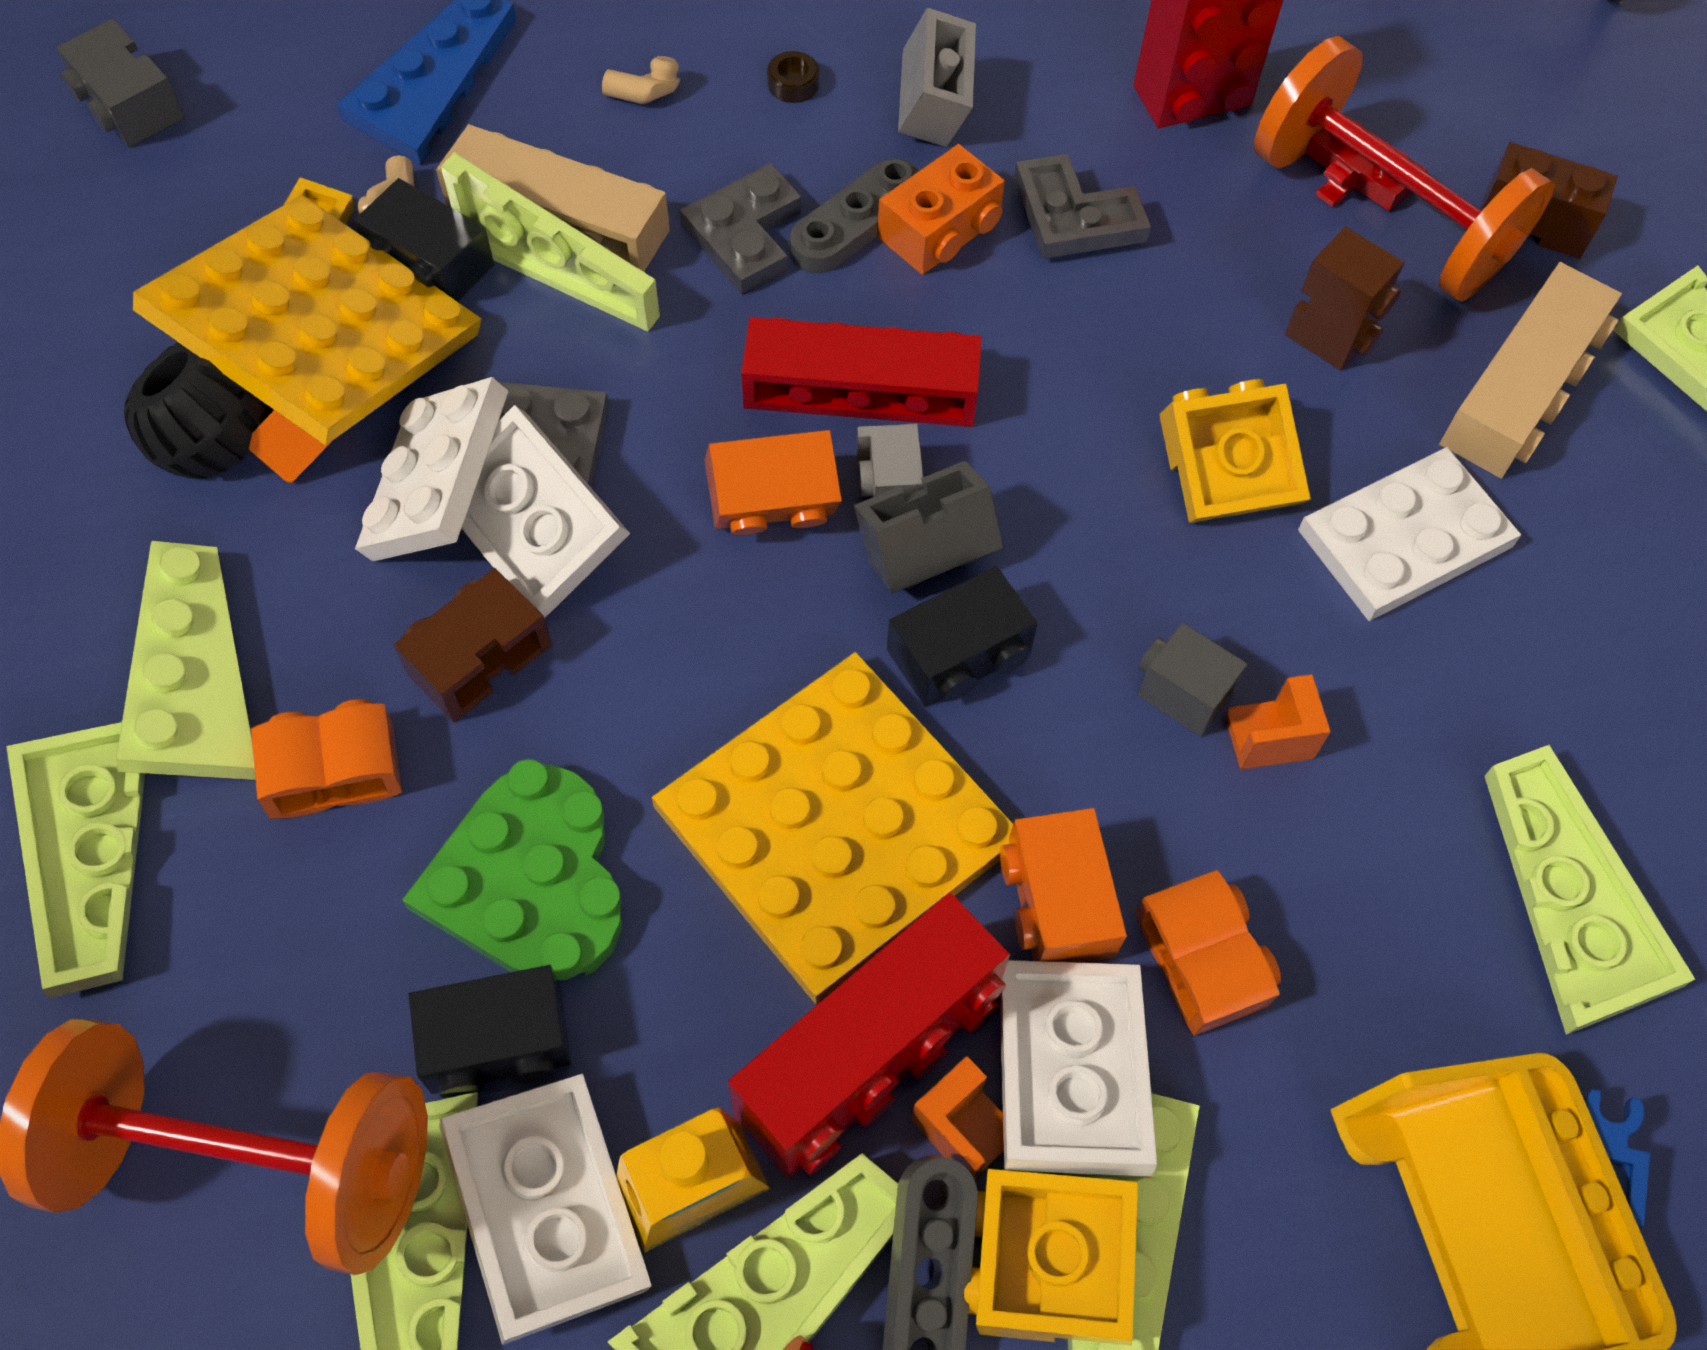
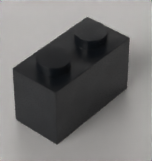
[354,178,495,302]
[887,566,1038,707]
[408,964,572,1098]

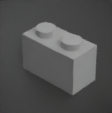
[898,7,976,147]

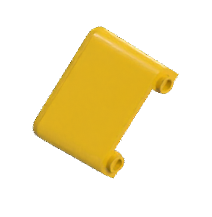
[1330,1053,1677,1350]

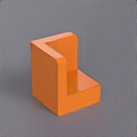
[249,410,332,483]
[1225,674,1331,770]
[911,1056,1004,1180]

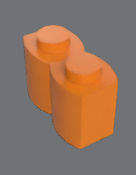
[251,699,402,819]
[1135,870,1281,1036]

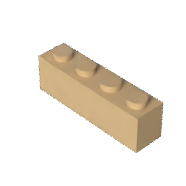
[436,124,670,271]
[1439,262,1622,479]

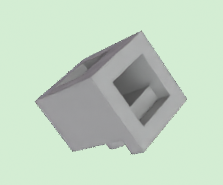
[856,424,923,498]

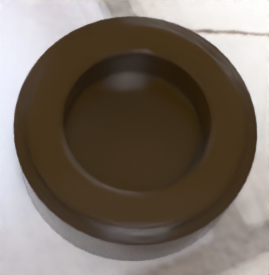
[767,51,819,103]

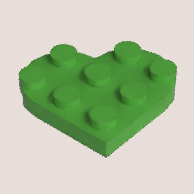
[402,759,623,980]

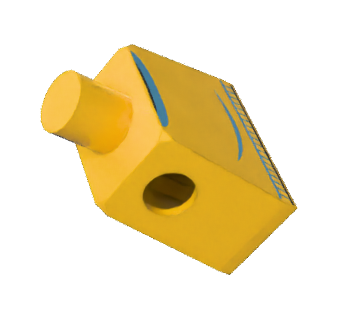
[616,1107,770,1253]

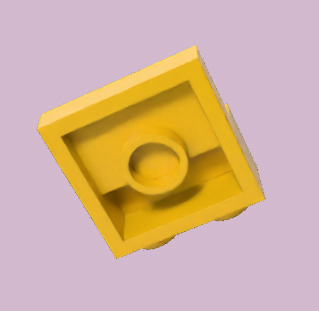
[1159,379,1311,523]
[964,1169,1138,1346]

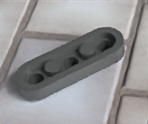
[790,159,919,273]
[883,1155,978,1350]

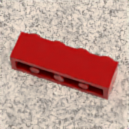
[741,317,982,427]

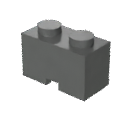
[56,18,185,148]
[854,461,1003,594]

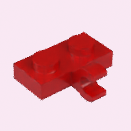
[1305,113,1427,212]

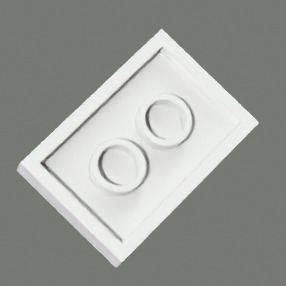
[355,377,509,561]
[462,405,631,618]
[1298,447,1521,621]
[1000,960,1157,1176]
[439,1074,652,1345]

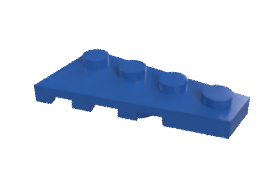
[336,0,517,165]

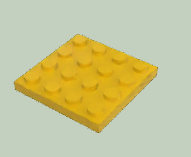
[133,195,482,446]
[651,652,1013,1004]

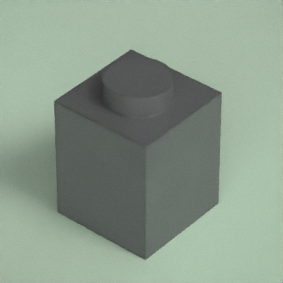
[1137,622,1248,737]

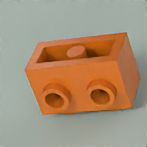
[877,144,1005,275]
[704,430,842,536]
[1000,808,1127,963]

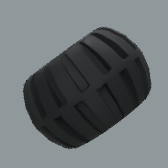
[124,342,274,479]

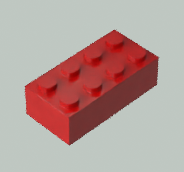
[1133,0,1283,129]
[727,892,1010,1181]

